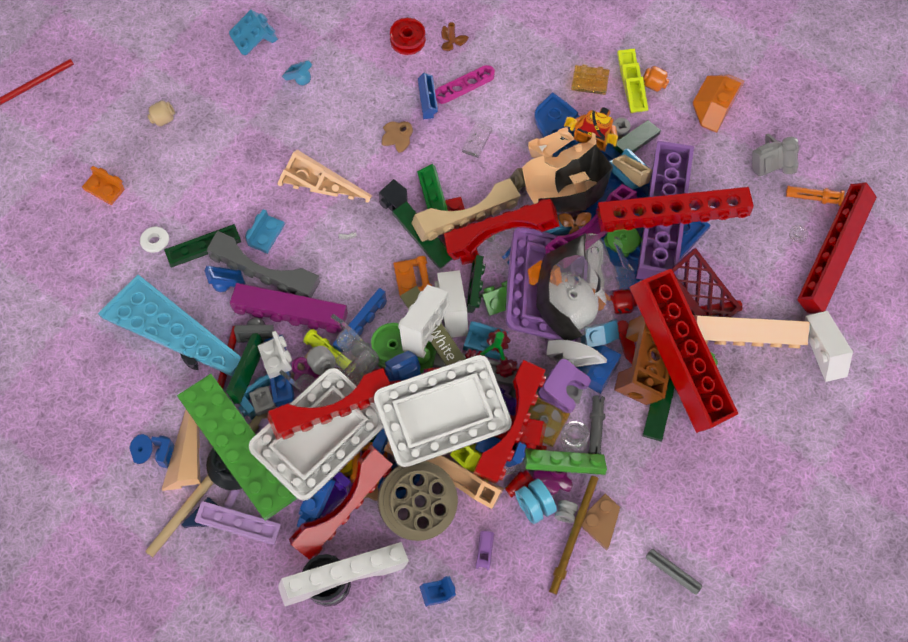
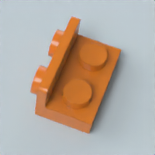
[82,166,125,205]

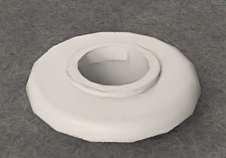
[140,227,169,253]

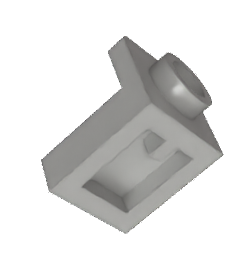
[249,386,276,416]

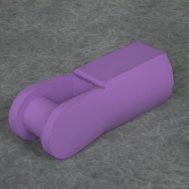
[476,531,494,570]

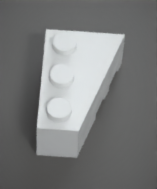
[434,270,468,338]
[398,285,450,358]
[805,311,853,382]

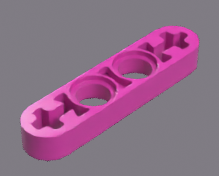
[435,65,495,104]

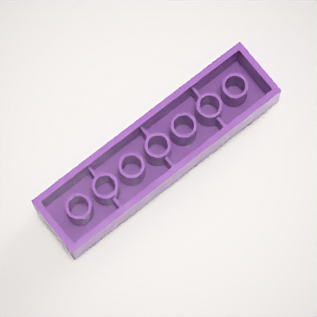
[636,141,694,280]

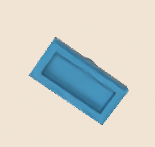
[282,60,312,86]

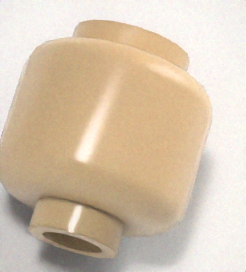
[147,100,175,127]

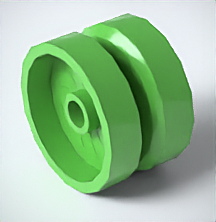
[371,323,404,370]

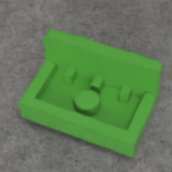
[480,280,508,316]

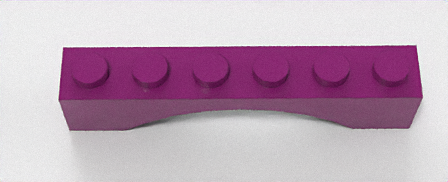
[545,184,637,271]

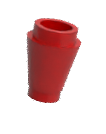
[505,470,534,498]

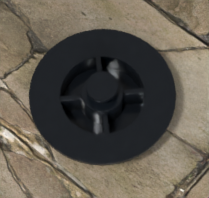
[206,448,242,490]

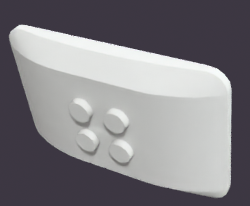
[374,355,512,467]
[249,368,383,501]

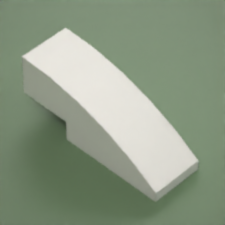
[546,340,607,367]

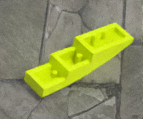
[617,48,648,113]

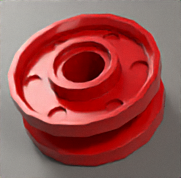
[390,17,426,55]

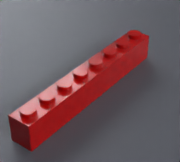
[797,182,877,314]

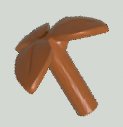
[441,22,469,51]
[559,212,591,234]

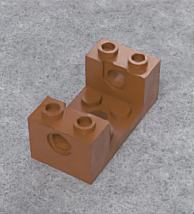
[614,315,669,405]

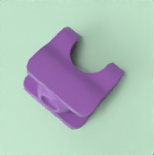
[538,359,591,413]

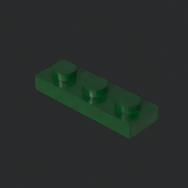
[466,255,486,313]

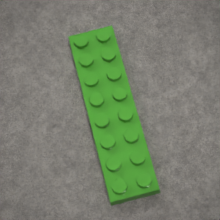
[177,374,298,521]

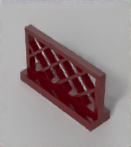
[672,248,742,317]

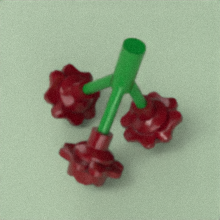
[465,329,518,377]

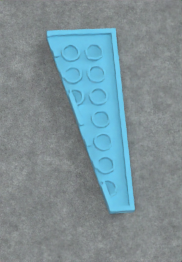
[98,275,241,376]

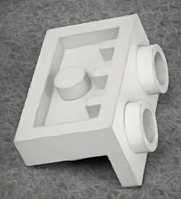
[258,331,292,379]

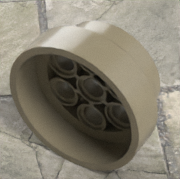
[377,461,458,541]

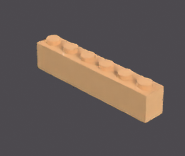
[693,315,809,348]

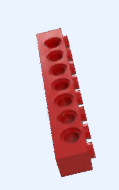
[597,187,754,232]

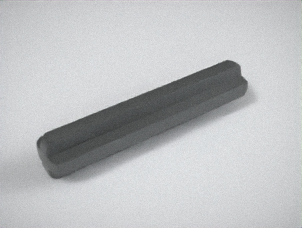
[646,549,702,595]

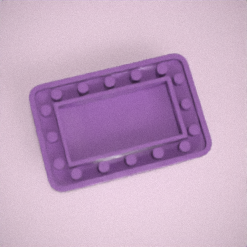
[506,227,582,342]

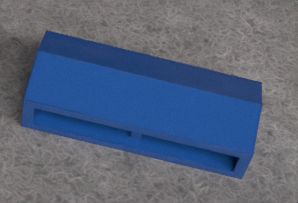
[418,73,438,119]

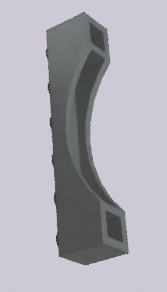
[207,231,320,298]

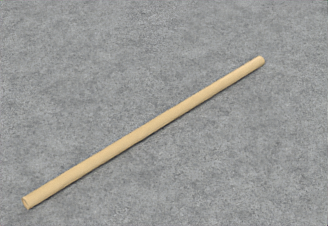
[145,349,311,558]

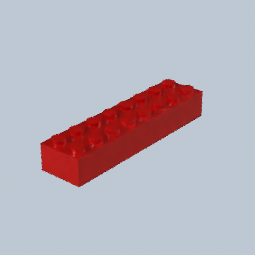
[629,268,739,433]

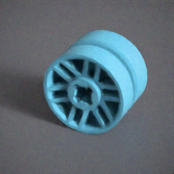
[515,479,557,524]

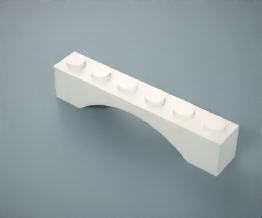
[278,542,409,606]

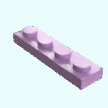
[195,501,281,545]

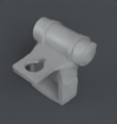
[752,134,799,176]

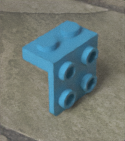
[229,9,278,55]

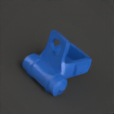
[385,351,421,381]

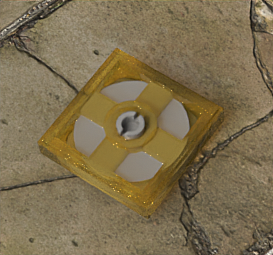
[528,396,571,447]

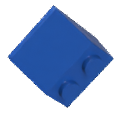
[576,345,621,394]

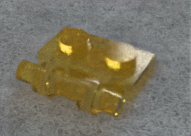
[571,64,610,95]

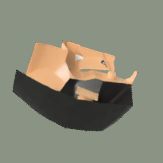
[522,127,613,212]

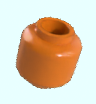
[643,66,669,92]

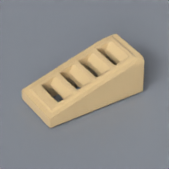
[612,154,653,187]

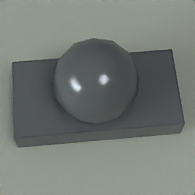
[234,317,275,343]

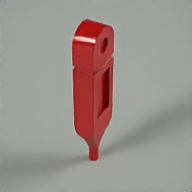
[617,320,636,364]

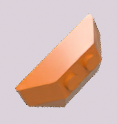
[693,74,745,133]

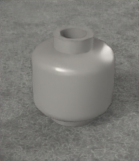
[307,346,336,375]

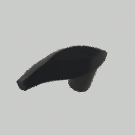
[180,353,199,370]

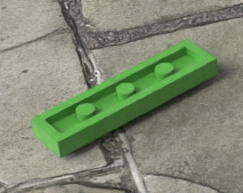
[524,449,607,475]

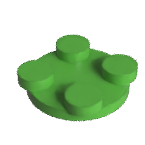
[604,229,642,258]

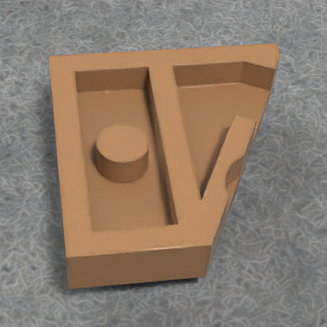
[581,493,620,551]

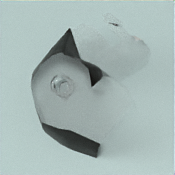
[536,233,635,341]

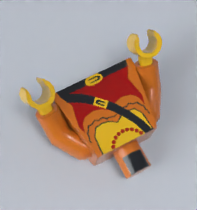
[564,107,618,152]

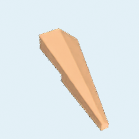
[277,150,372,202]
[162,410,201,491]

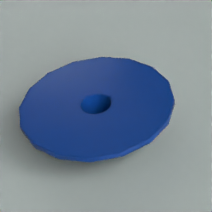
[129,434,153,464]

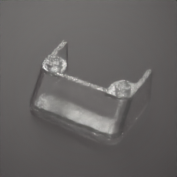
[279,314,379,393]

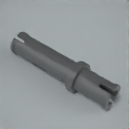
[588,395,605,454]

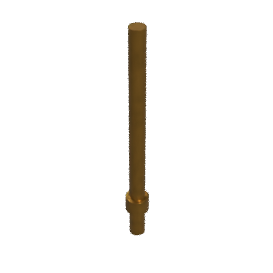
[549,475,599,595]

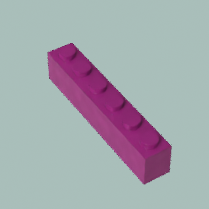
[230,283,348,334]

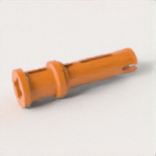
[786,186,845,206]

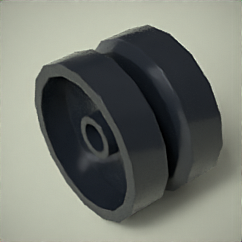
[302,554,351,607]

